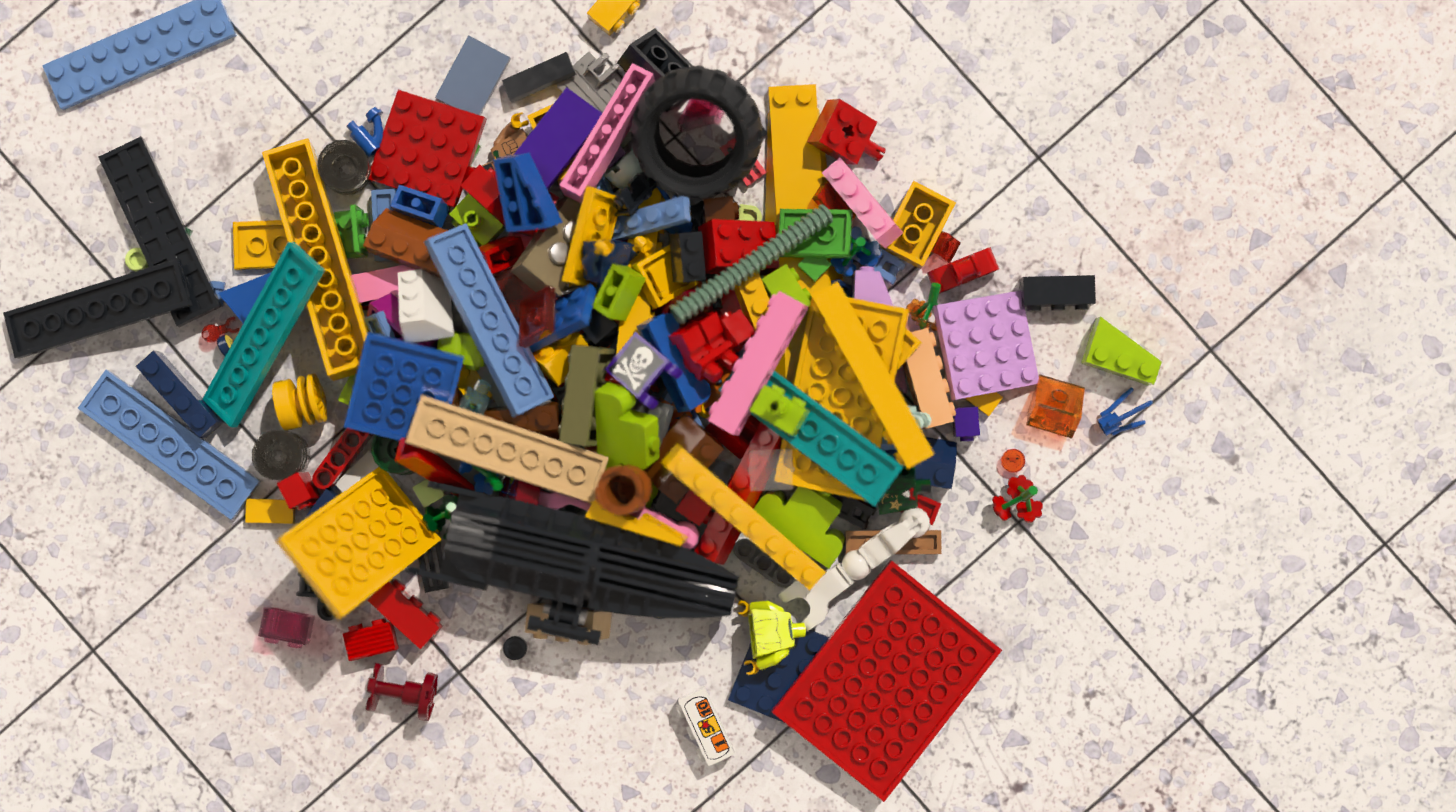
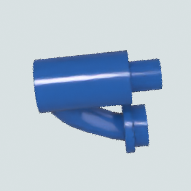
[346,107,383,158]

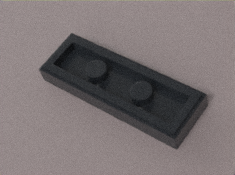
[502,52,576,103]

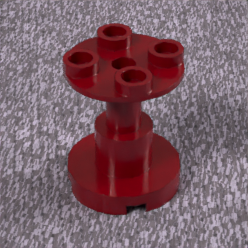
[366,663,438,721]

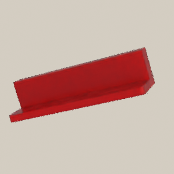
[395,437,484,497]

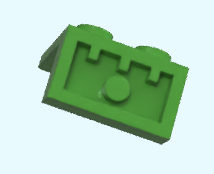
[334,204,369,259]

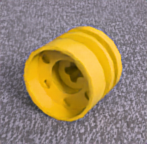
[272,373,327,431]

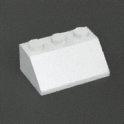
[398,269,454,343]

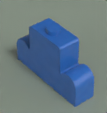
[636,313,711,413]

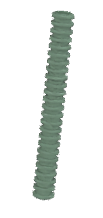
[670,204,833,324]

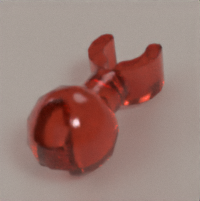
[201,317,240,343]

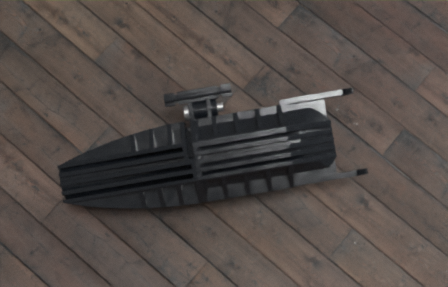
[406,481,740,646]

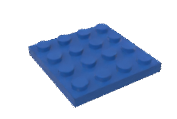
[344,332,464,441]

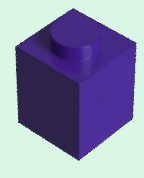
[952,407,980,442]

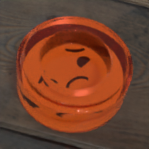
[1000,449,1025,473]

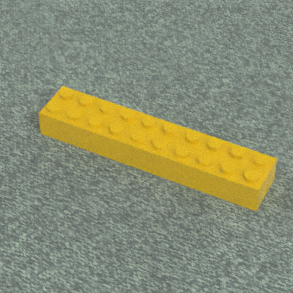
[262,138,369,381]

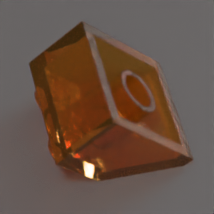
[1026,374,1085,439]

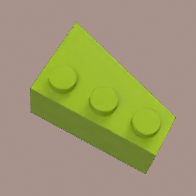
[1081,316,1162,386]

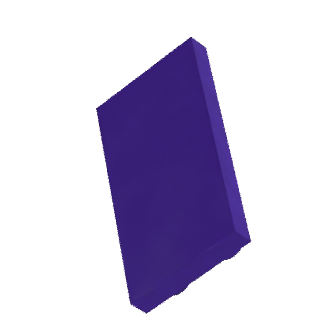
[514,87,602,190]

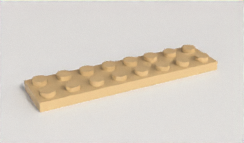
[405,395,609,504]

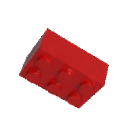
[698,219,780,276]

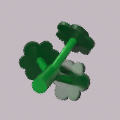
[423,494,458,540]

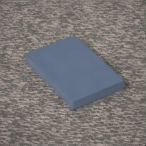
[435,35,511,115]

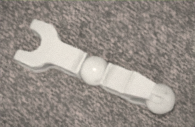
[778,507,930,631]

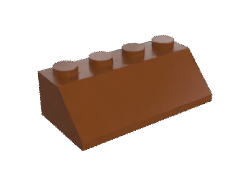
[363,208,448,279]

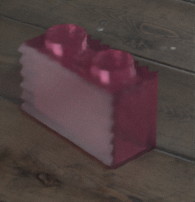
[258,606,315,648]

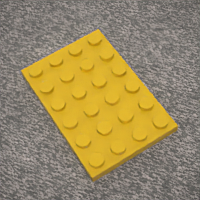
[276,467,442,620]

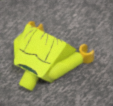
[737,600,806,675]

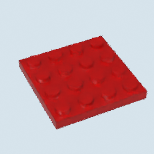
[367,90,487,208]

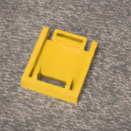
[631,244,699,309]

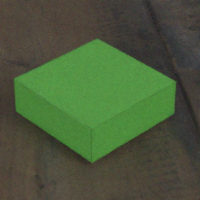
[798,258,832,282]

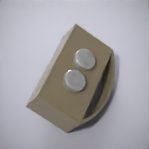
[510,196,582,301]

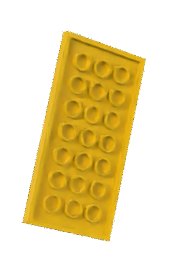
[774,290,909,501]

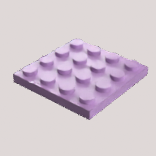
[933,290,1040,401]

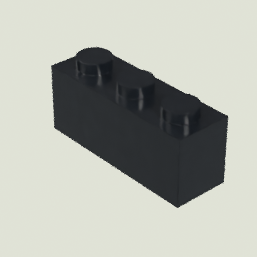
[1020,275,1096,311]

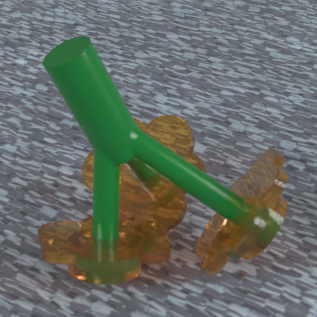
[906,283,941,331]

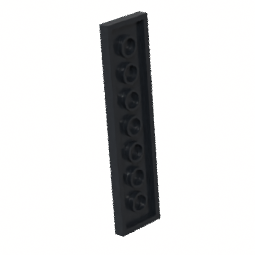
[3,259,193,359]

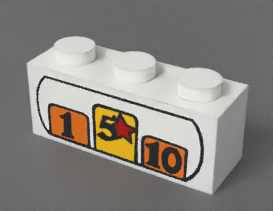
[676,686,735,767]

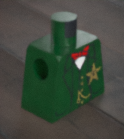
[878,465,932,515]

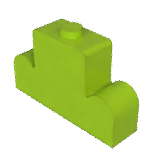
[594,382,660,471]
[753,486,845,569]

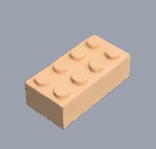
[903,328,956,430]

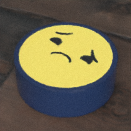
[217,334,234,356]

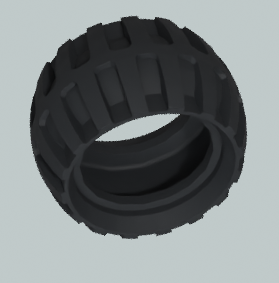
[631,66,763,200]

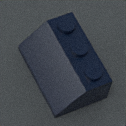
[883,437,957,489]

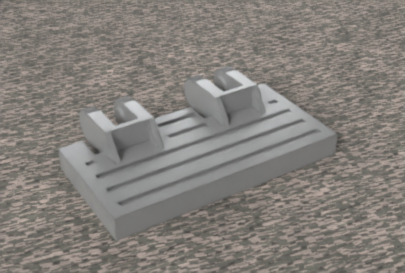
[555,51,632,149]

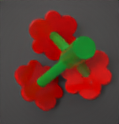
[992,475,1043,523]

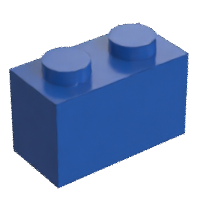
[390,185,450,228]

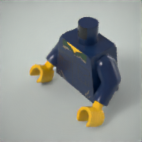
[581,236,653,295]

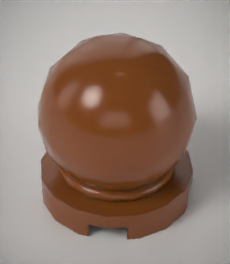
[595,464,652,516]

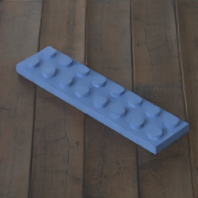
[42,0,237,110]
[424,224,554,417]
[78,370,261,520]

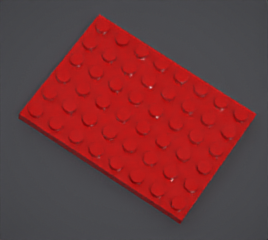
[771,560,1002,802]

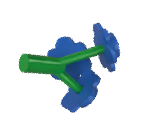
[830,226,882,277]
[459,461,502,495]

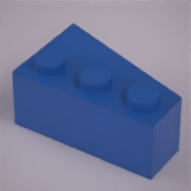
[493,153,563,232]
[218,272,271,323]

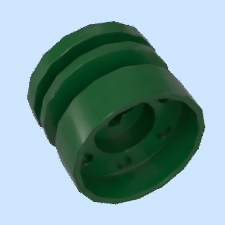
[371,435,415,475]

